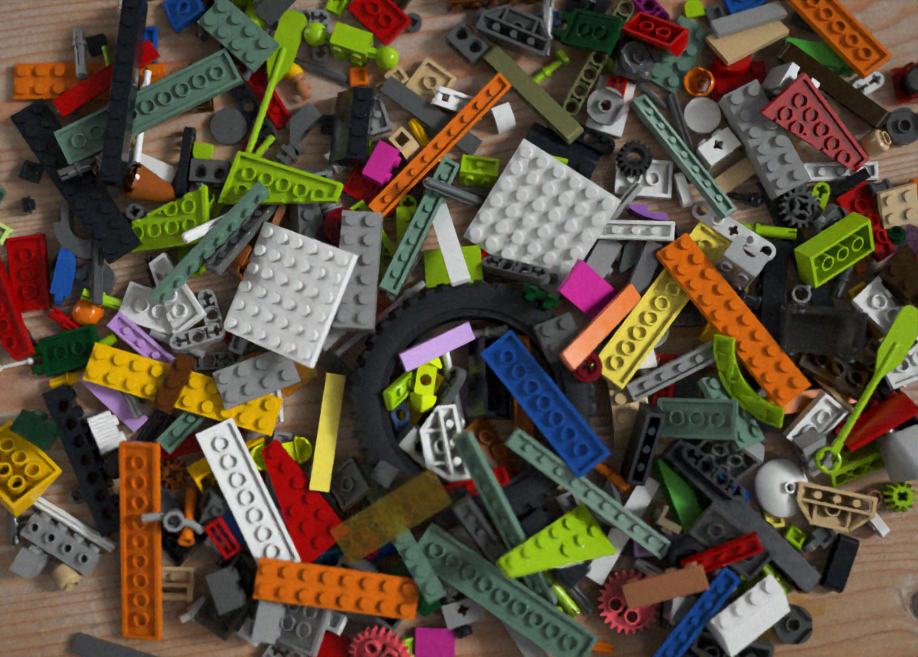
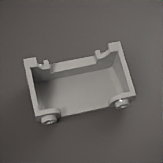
[875,424,918,483]

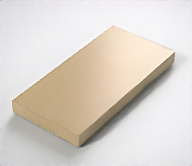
[705,20,789,66]

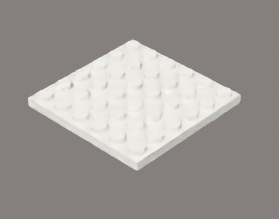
[463,139,622,298]
[223,221,358,368]

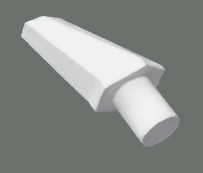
[179,596,206,623]

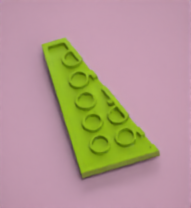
[217,151,344,205]
[128,185,210,254]
[496,503,617,579]

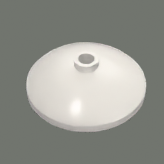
[754,458,808,517]

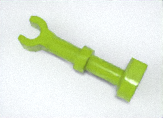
[532,49,571,83]

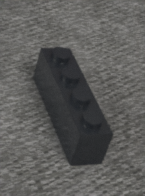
[620,403,666,486]

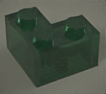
[10,408,62,450]

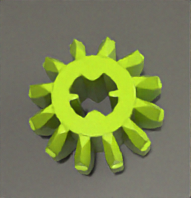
[881,481,917,513]

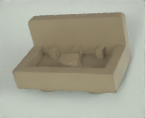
[650,504,682,536]

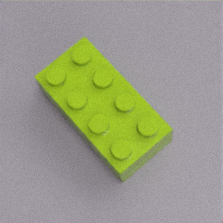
[794,212,875,288]

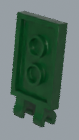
[551,8,625,55]
[522,283,561,311]
[31,324,99,377]

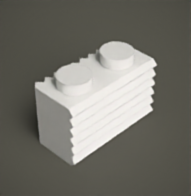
[87,410,127,457]

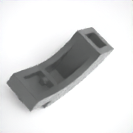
[53,203,92,262]

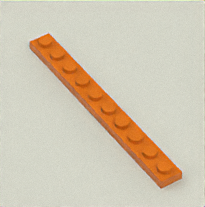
[367,72,512,217]

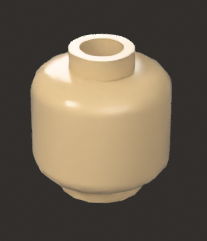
[860,129,891,158]
[51,561,82,591]

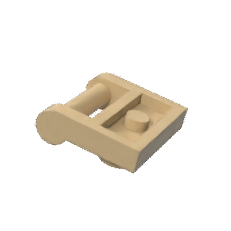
[162,566,196,603]

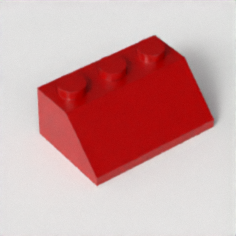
[621,11,689,57]

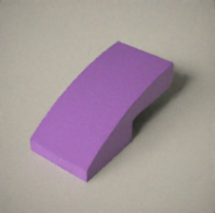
[627,204,667,221]

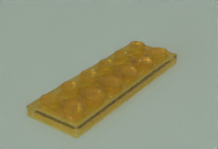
[330,468,452,565]

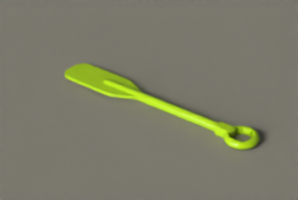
[230,9,307,170]
[815,305,918,474]

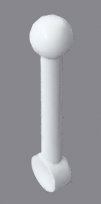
[0,357,34,372]

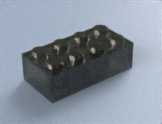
[193,549,258,642]

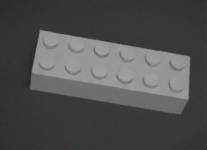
[718,79,811,201]
[333,210,383,333]

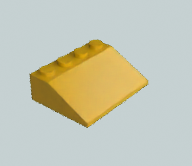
[0,420,62,518]

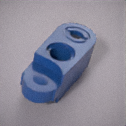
[50,247,77,307]

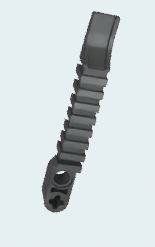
[218,103,323,217]

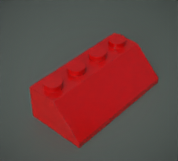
[831,390,918,452]

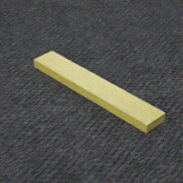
[309,373,346,492]

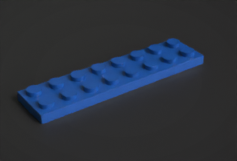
[480,330,611,479]

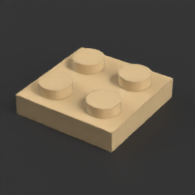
[405,57,457,108]
[876,182,918,229]

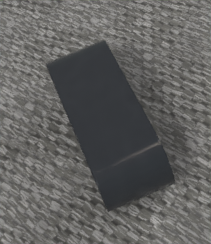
[820,533,859,594]

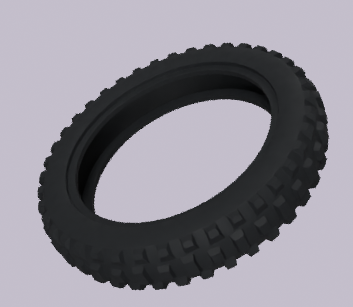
[349,279,596,526]

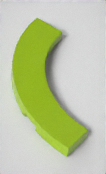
[713,334,785,428]

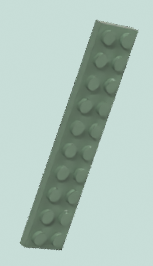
[53,48,244,166]
[417,522,599,657]

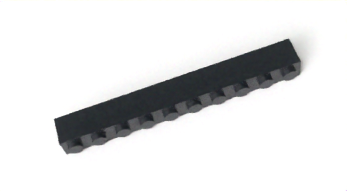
[99,0,148,187]
[748,240,790,433]
[659,438,821,594]

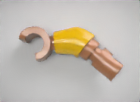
[264,60,312,102]

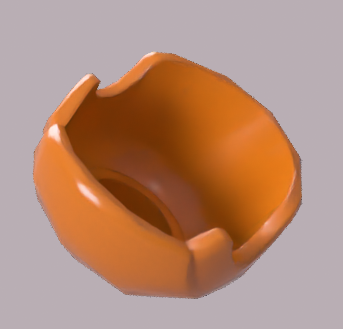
[683,67,715,97]
[72,299,104,326]

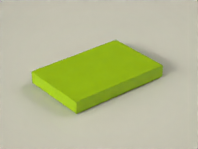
[423,245,483,289]

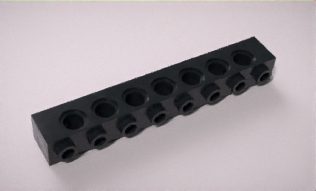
[42,384,120,538]

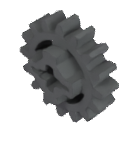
[778,187,822,229]

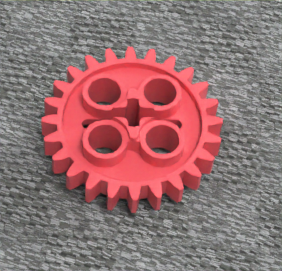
[596,569,661,635]
[349,625,412,657]

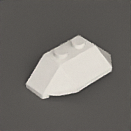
[419,404,471,482]

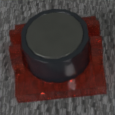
[891,62,918,106]

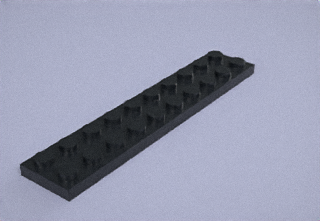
[10,98,142,265]

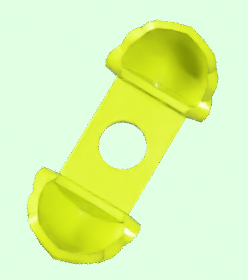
[409,357,442,413]
[250,437,313,471]

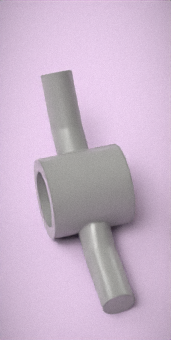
[784,283,812,321]
[142,509,204,535]

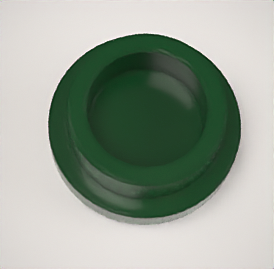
[887,226,906,245]

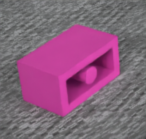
[362,140,402,188]

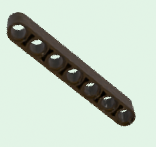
[776,41,891,130]

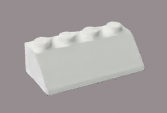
[705,574,790,657]

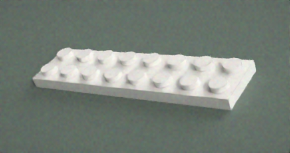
[195,418,301,566]

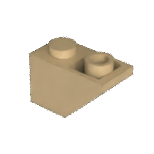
[388,126,422,164]

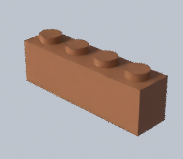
[622,562,710,610]

